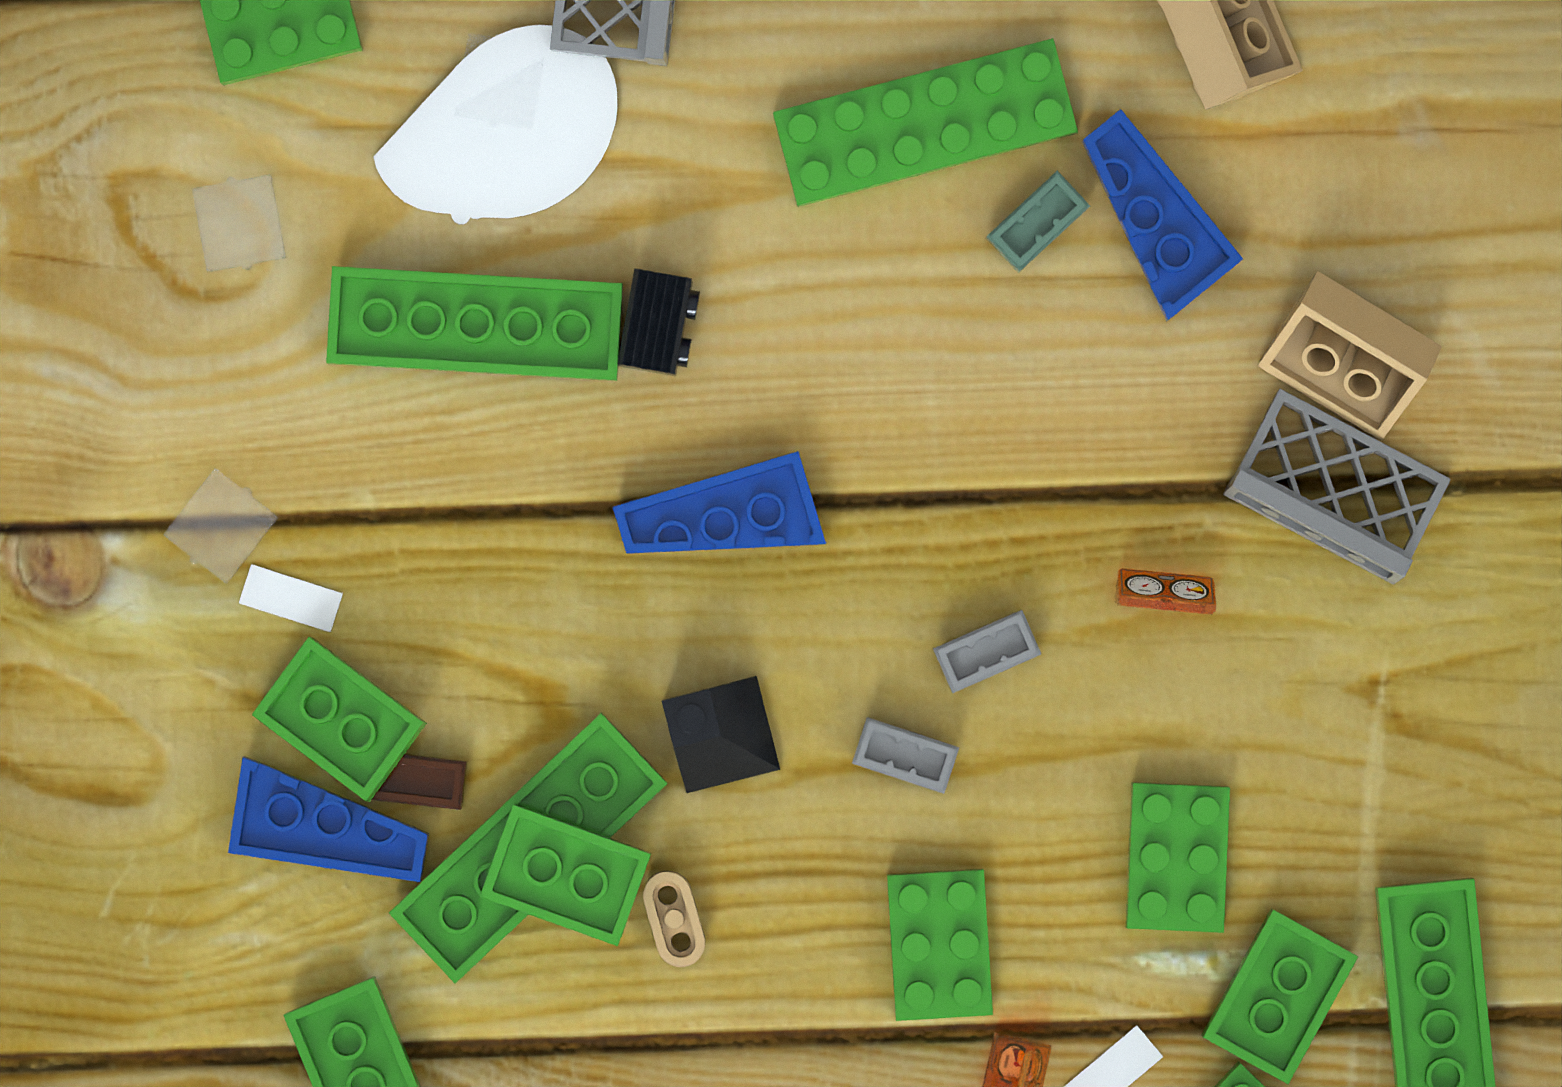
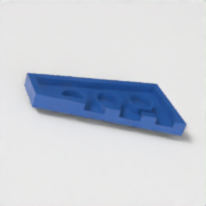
[1082,109,1243,321]
[613,451,826,554]
[228,756,429,882]

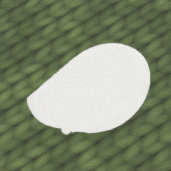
[374,25,617,224]

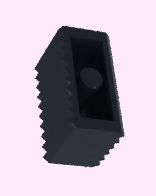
[617,268,700,376]

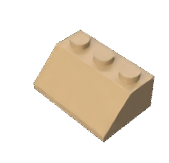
[1157,0,1303,110]
[1258,271,1442,441]

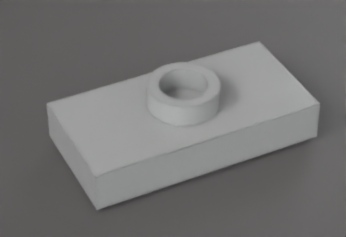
[933,610,1041,693]
[852,717,959,794]

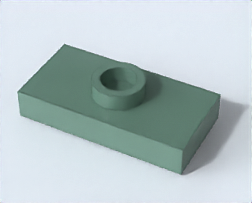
[986,170,1090,273]

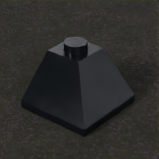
[662,676,780,793]

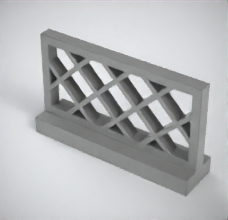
[550,0,675,66]
[1223,389,1451,585]

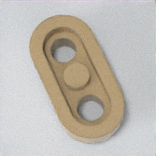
[643,871,705,967]

